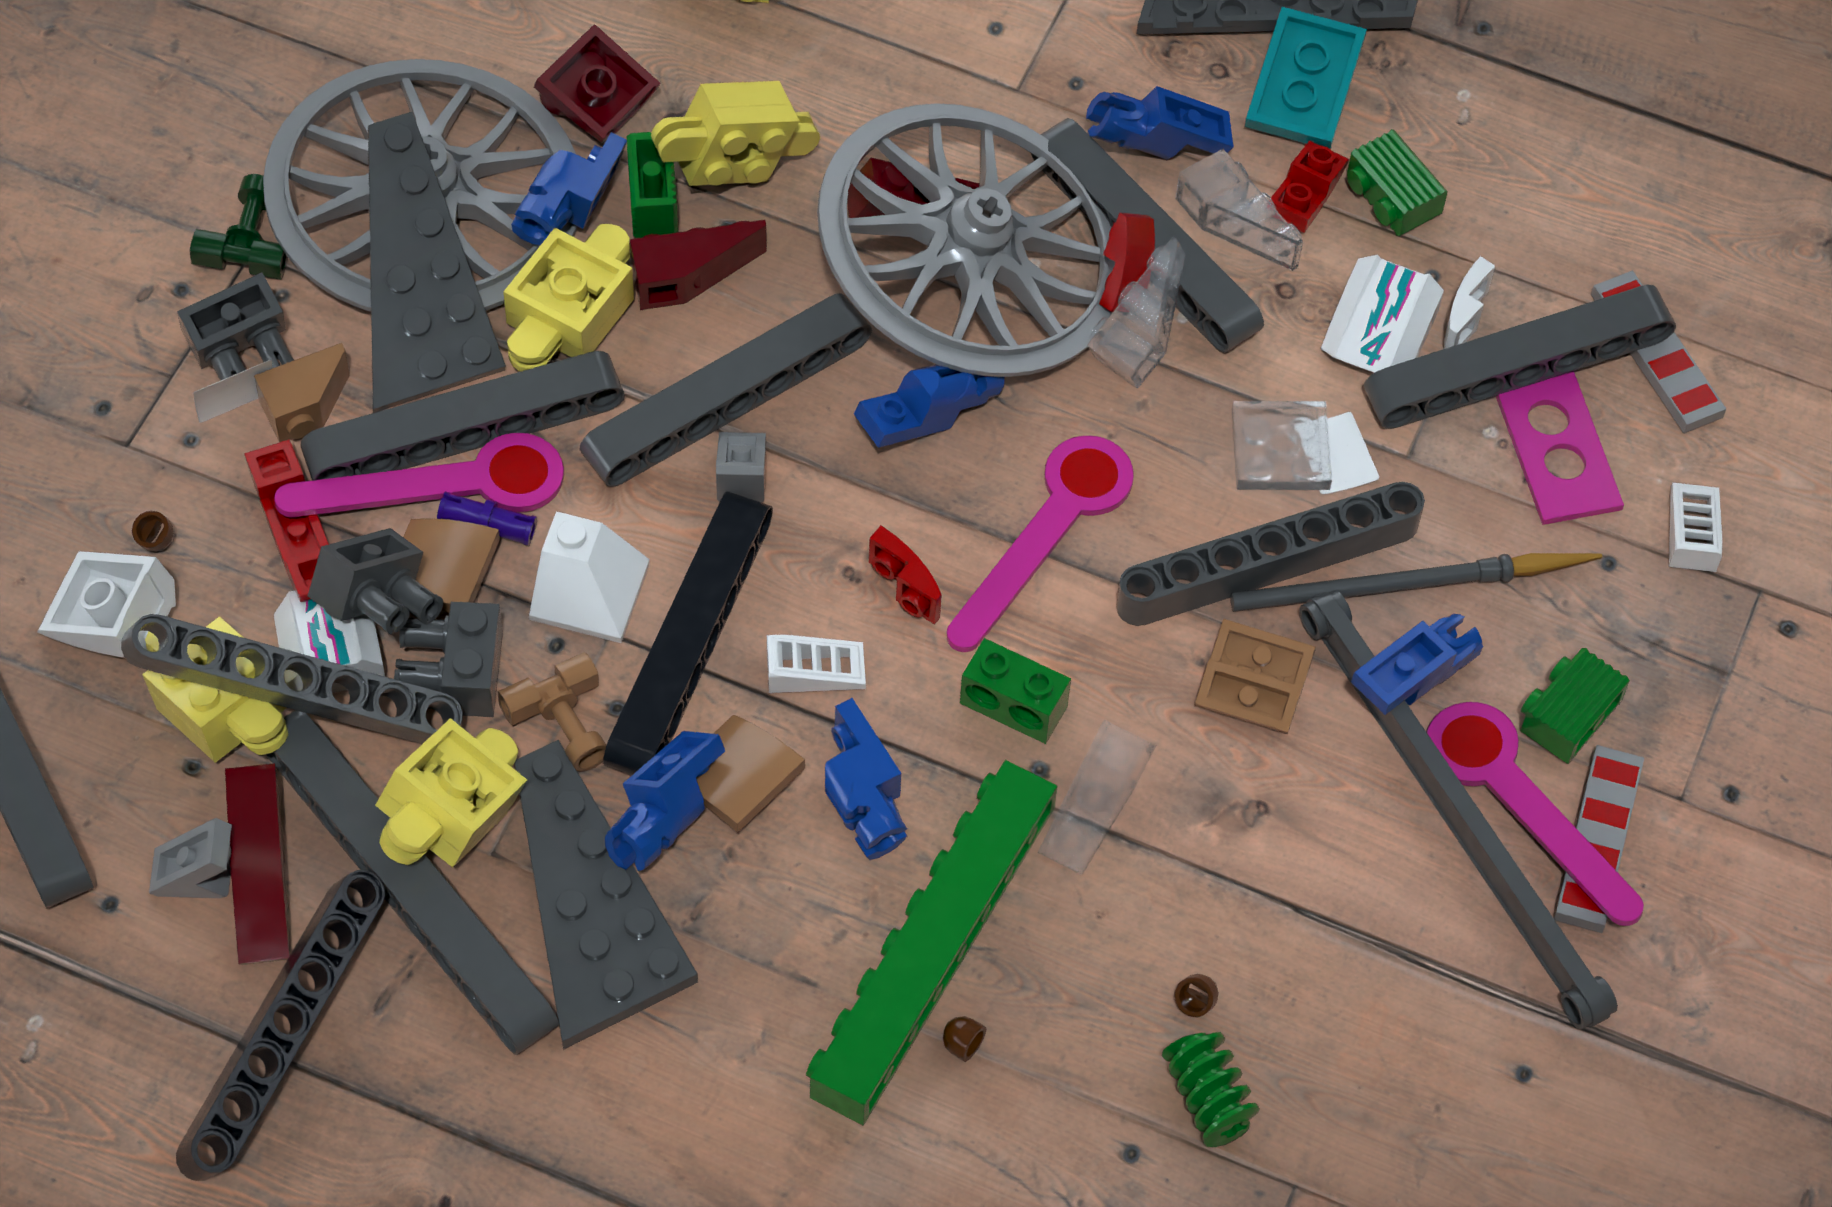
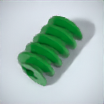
[1162,1032,1260,1147]

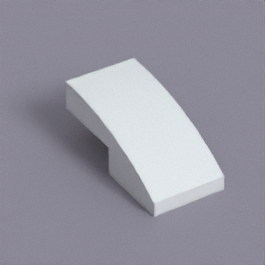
[1443,256,1495,349]

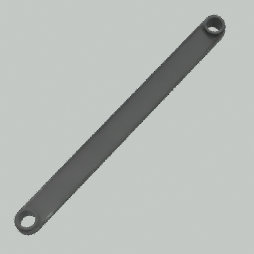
[1299,590,1618,1029]

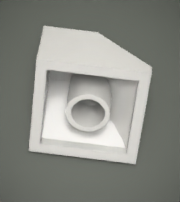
[529,511,650,643]

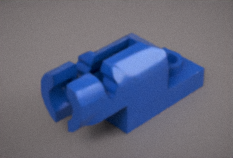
[1086,86,1234,160]
[511,132,627,245]
[854,364,1005,448]
[1351,614,1483,715]
[825,698,908,860]
[605,731,725,871]

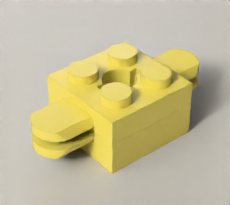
[651,81,820,186]
[503,224,634,372]
[142,616,288,763]
[375,718,527,868]

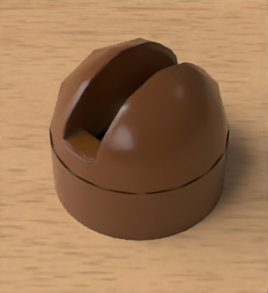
[132,511,174,551]
[1175,974,1219,1017]
[943,1016,987,1062]

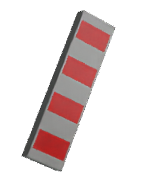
[1591,270,1726,433]
[1554,745,1644,933]

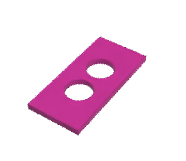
[1496,371,1624,525]

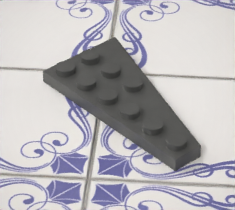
[1136,0,1418,34]
[368,112,506,413]
[515,740,698,1050]

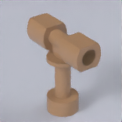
[498,652,607,772]

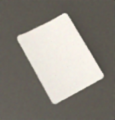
[193,360,272,423]
[1293,412,1379,495]

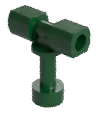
[190,174,288,280]

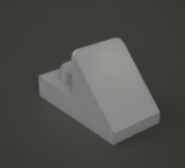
[716,432,766,502]
[149,818,232,898]

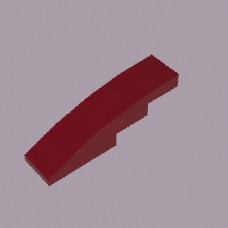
[225,763,291,965]

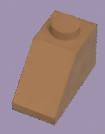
[254,343,350,442]

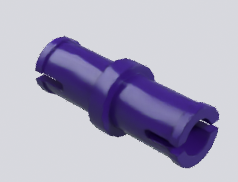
[437,491,537,546]

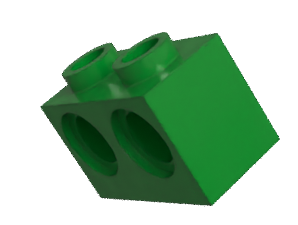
[960,638,1071,744]

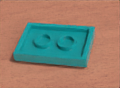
[1245,6,1367,149]

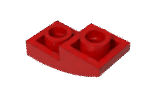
[1265,140,1349,233]
[1099,213,1155,313]
[869,525,942,625]

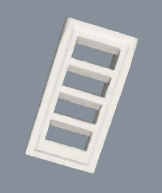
[1669,482,1722,572]
[767,635,866,693]

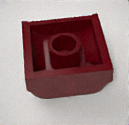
[534,24,661,143]

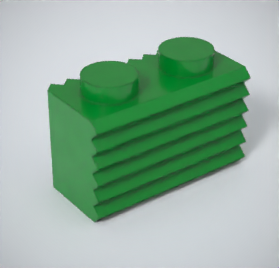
[1347,129,1448,236]
[626,132,678,238]
[1520,648,1630,764]

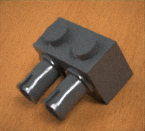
[177,272,294,381]
[308,528,443,634]
[394,601,503,717]

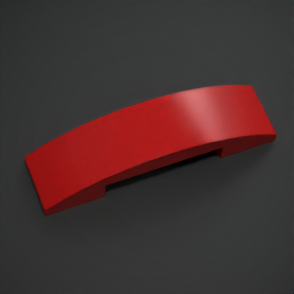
[244,439,329,602]

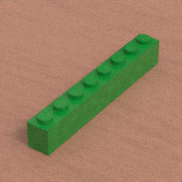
[806,760,1058,1126]

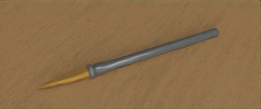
[1230,553,1603,611]

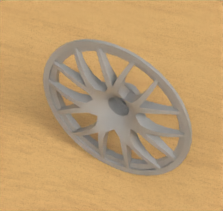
[263,59,577,311]
[817,103,1116,377]

